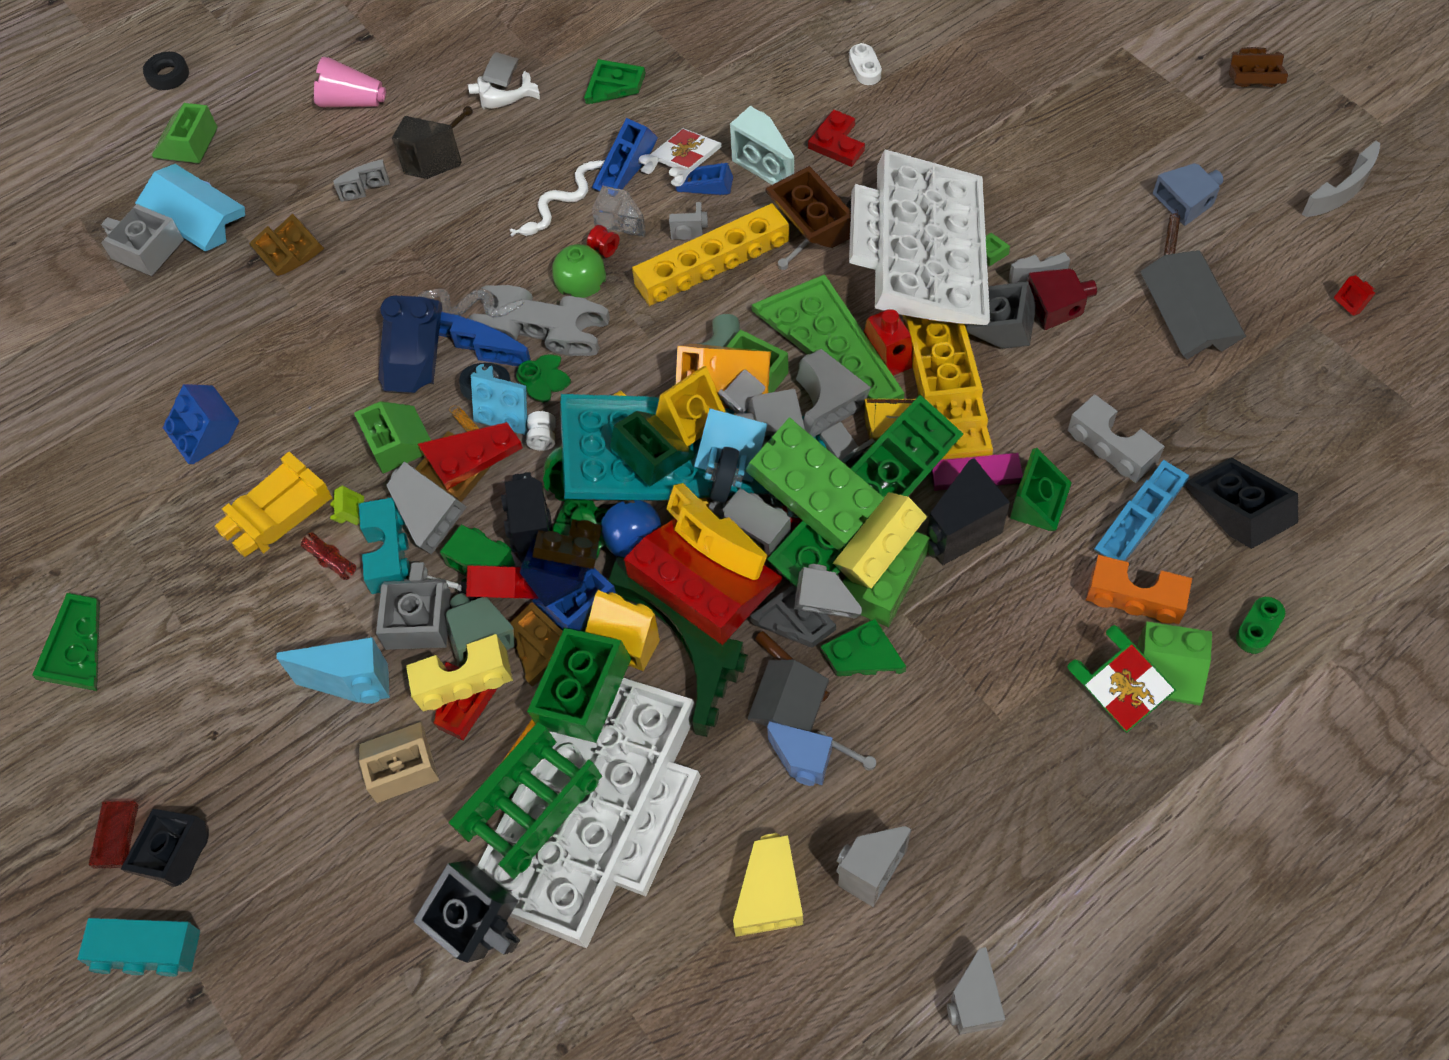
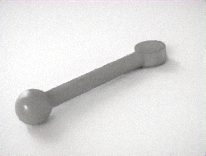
[778,238,810,270]
[816,731,876,771]

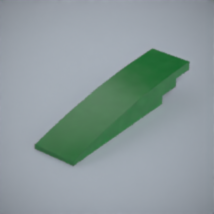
[767,395,963,588]

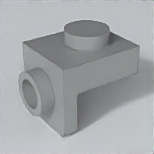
[669,202,708,240]

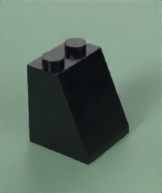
[927,458,1010,566]

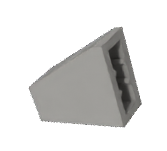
[386,462,467,555]

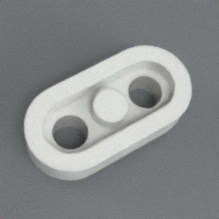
[849,43,882,85]

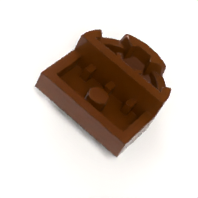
[1229,47,1288,87]

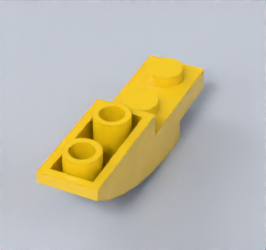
[666,483,767,580]

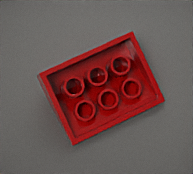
[624,519,782,645]

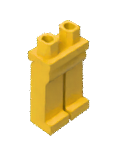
[214,452,332,558]

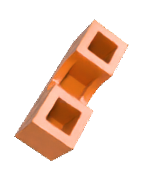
[1086,555,1192,624]

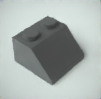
[966,281,1036,349]

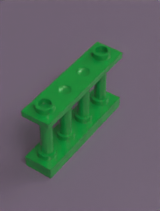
[448,722,602,880]

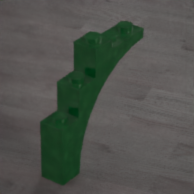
[609,556,748,737]

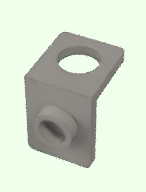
[718,370,765,413]
[819,422,875,464]

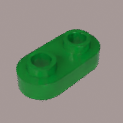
[1236,597,1285,654]

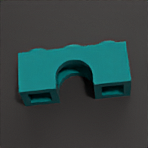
[359,497,411,594]

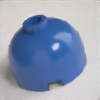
[601,500,662,558]

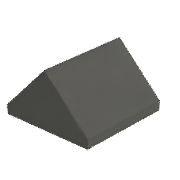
[747,660,829,732]

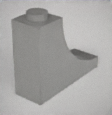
[796,349,871,437]

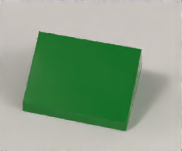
[1010,448,1072,531]

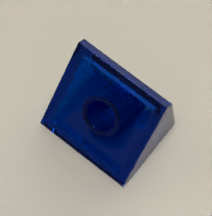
[520,539,588,607]

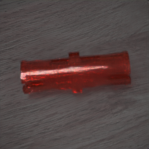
[301,533,356,580]

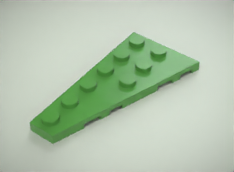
[752,274,905,399]

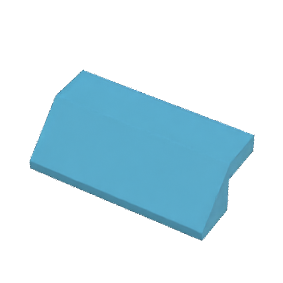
[135,164,245,252]

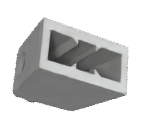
[734,389,805,448]

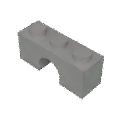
[1067,394,1165,483]

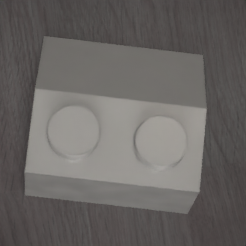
[836,826,911,907]

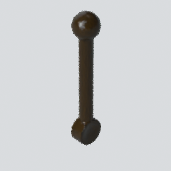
[434,106,473,143]

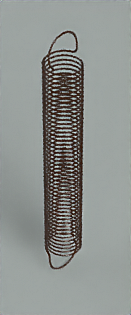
[1164,210,1180,255]

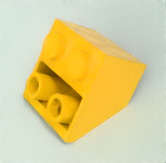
[585,590,660,671]

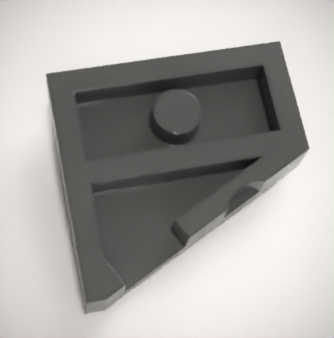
[750,585,836,648]

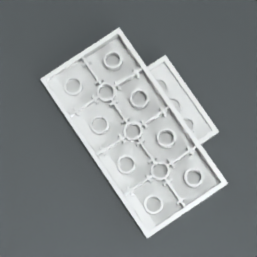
[849,149,990,325]
[477,678,701,948]

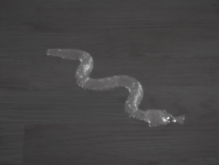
[417,288,524,318]

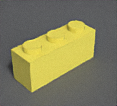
[833,492,927,589]

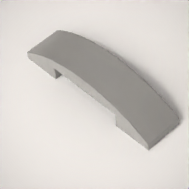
[1302,141,1380,217]

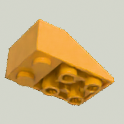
[676,344,771,408]

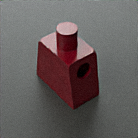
[1027,269,1097,330]

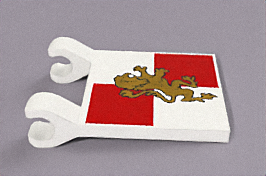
[639,128,722,187]

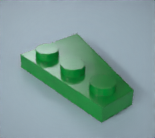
[32,593,100,691]

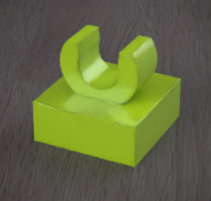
[330,485,364,525]

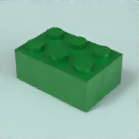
[527,628,631,743]

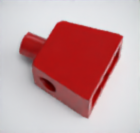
[864,309,912,376]

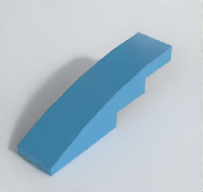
[1094,460,1189,561]

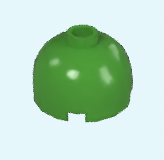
[552,244,606,298]

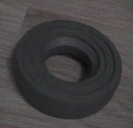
[143,51,189,90]

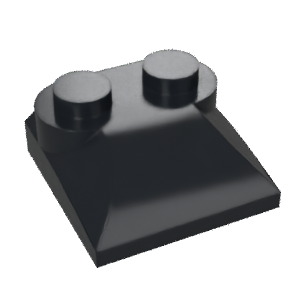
[121,808,209,887]

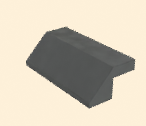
[1140,250,1247,360]

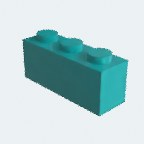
[77,918,200,977]

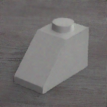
[794,564,862,619]
[947,947,1006,1035]

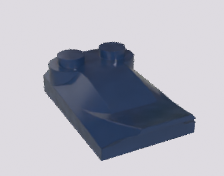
[378,295,442,393]

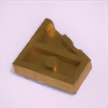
[510,602,563,687]

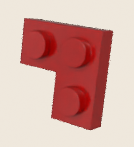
[808,109,865,167]

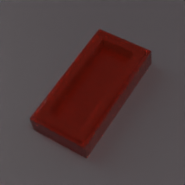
[89,801,139,869]

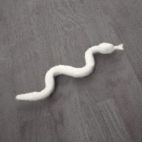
[510,160,605,237]

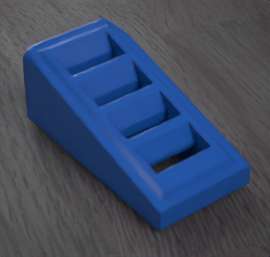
[676,163,733,195]

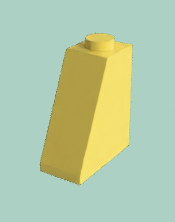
[733,833,803,937]

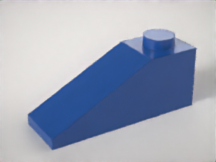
[592,118,658,199]

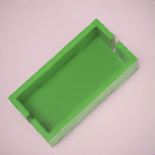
[745,417,884,551]

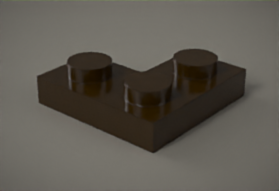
[533,519,602,569]

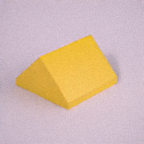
[656,366,726,446]

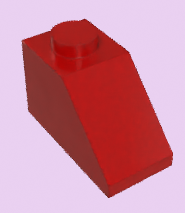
[466,565,540,599]

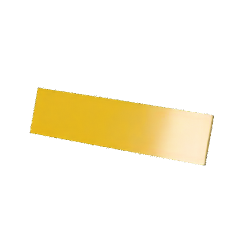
[902,315,993,460]

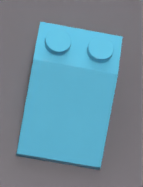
[277,637,390,704]

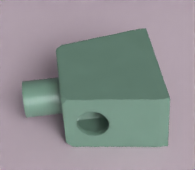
[445,593,514,668]

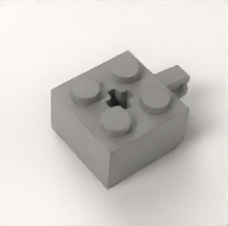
[101,204,184,276]
[709,488,791,570]
[376,562,451,650]

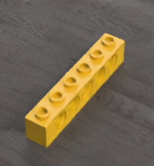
[632,203,789,306]

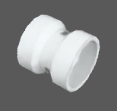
[526,411,556,451]

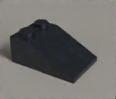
[1185,457,1298,549]

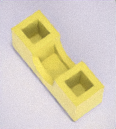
[406,634,513,712]

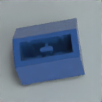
[163,384,239,464]
[532,566,616,632]

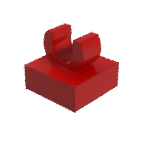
[1334,275,1376,316]

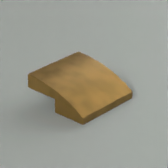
[249,213,324,276]

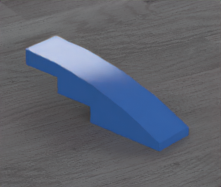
[439,312,531,367]

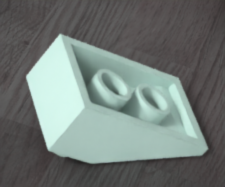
[730,106,794,185]

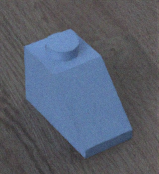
[767,721,833,786]

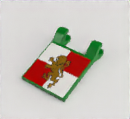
[1067,625,1177,733]

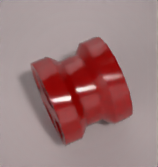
[587,224,620,258]

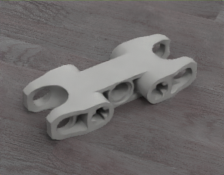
[468,285,610,356]

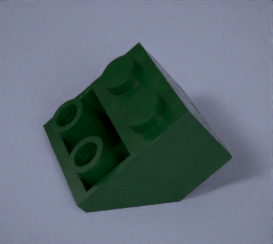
[610,411,695,487]

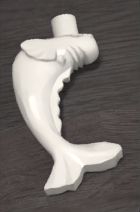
[468,71,540,109]

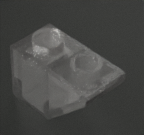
[592,186,646,237]

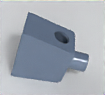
[1153,163,1223,226]

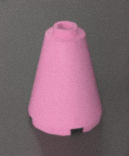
[314,57,386,108]

